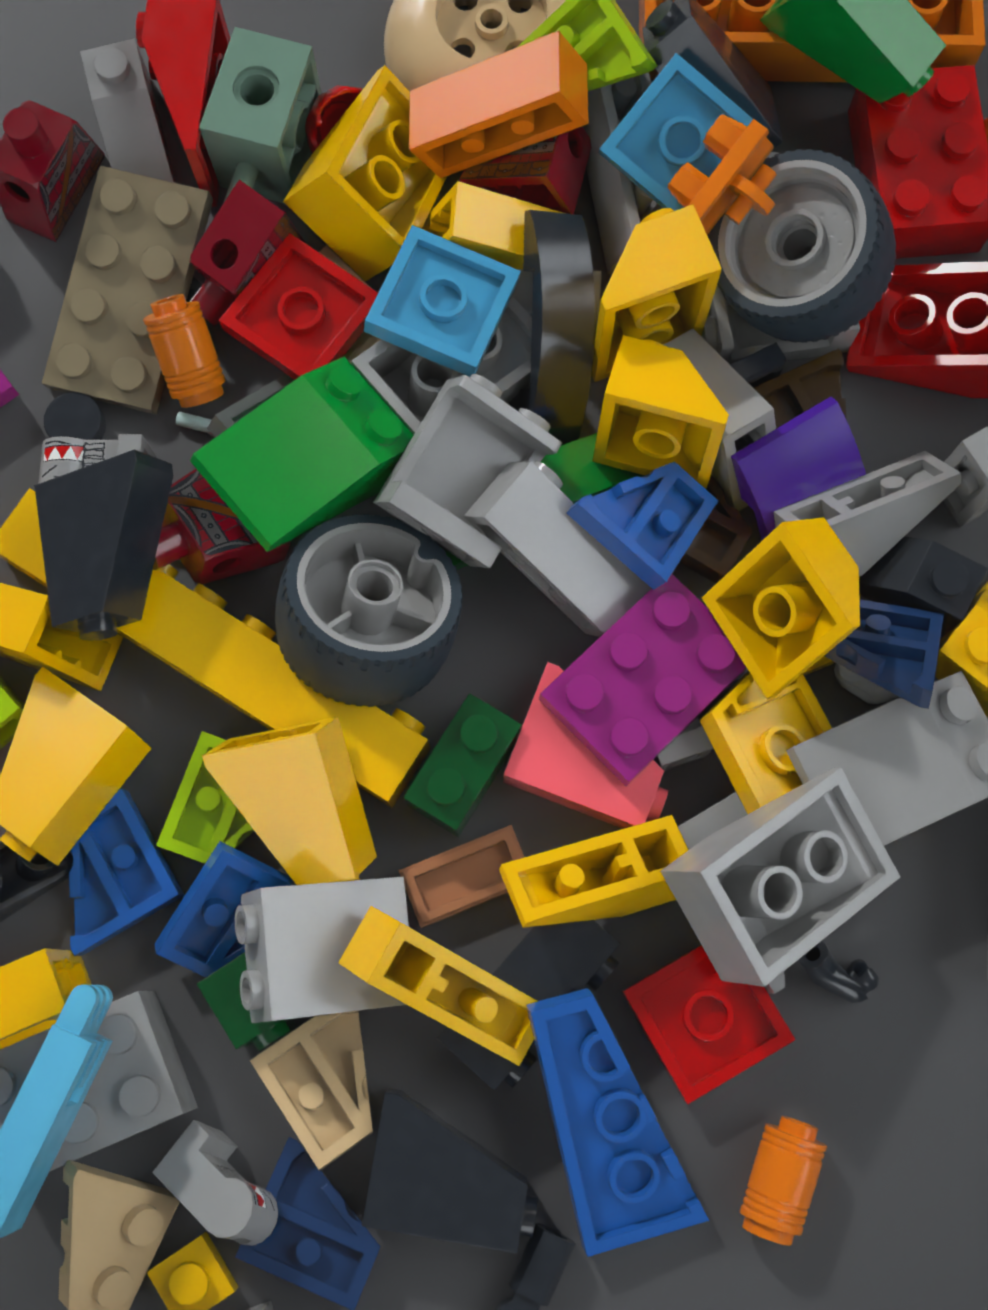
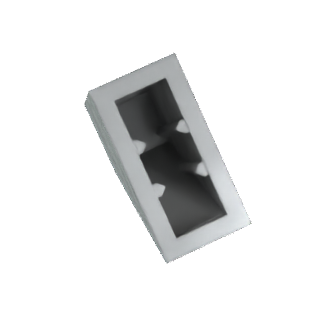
[663,328,776,512]

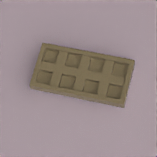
[42,166,213,415]

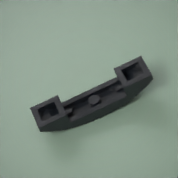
[520,210,595,446]

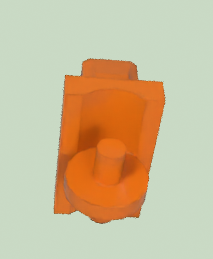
[667,114,777,235]

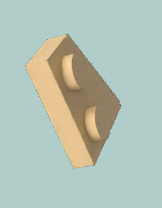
[250,1011,373,1171]
[59,1160,180,1310]

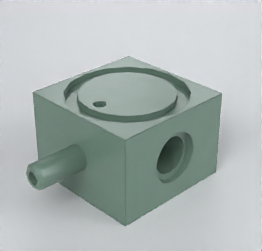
[199,27,322,203]

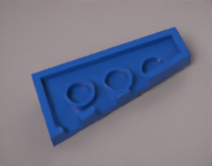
[526,988,710,1257]

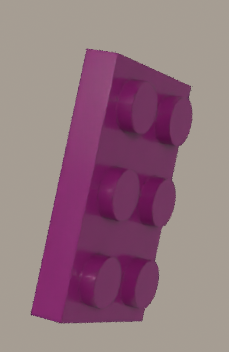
[539,574,747,786]

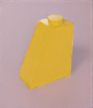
[422,181,563,270]
[0,583,123,691]
[0,666,152,866]
[202,717,377,885]

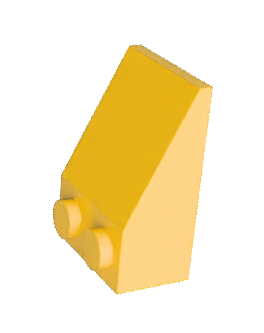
[283,65,447,281]

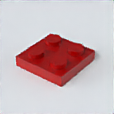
[219,233,378,380]
[621,945,796,1105]

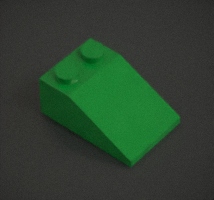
[190,356,413,552]

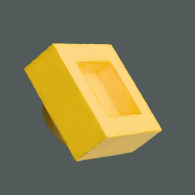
[147,1231,239,1310]

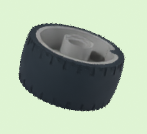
[708,149,896,343]
[275,514,463,707]

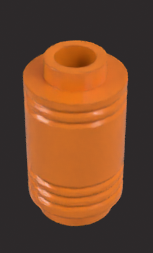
[143,294,226,408]
[739,1115,827,1246]

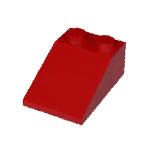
[136,0,231,207]
[846,262,988,398]

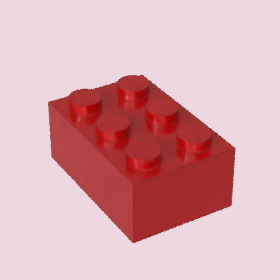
[848,65,988,259]

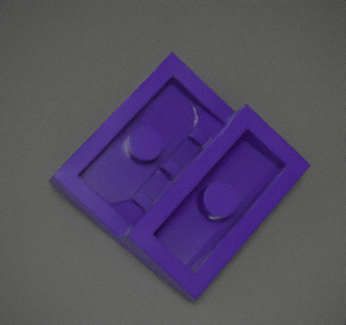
[731,397,866,540]

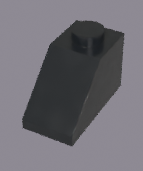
[859,536,988,636]

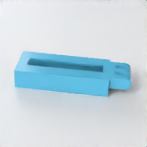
[0,985,113,1238]

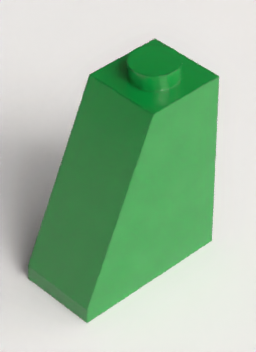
[760,0,946,104]

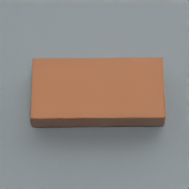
[398,825,524,928]

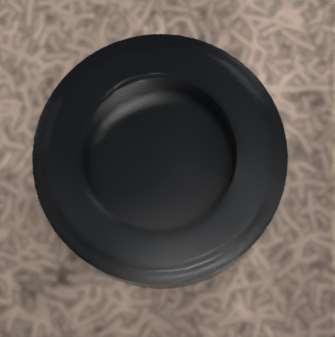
[44,392,106,440]

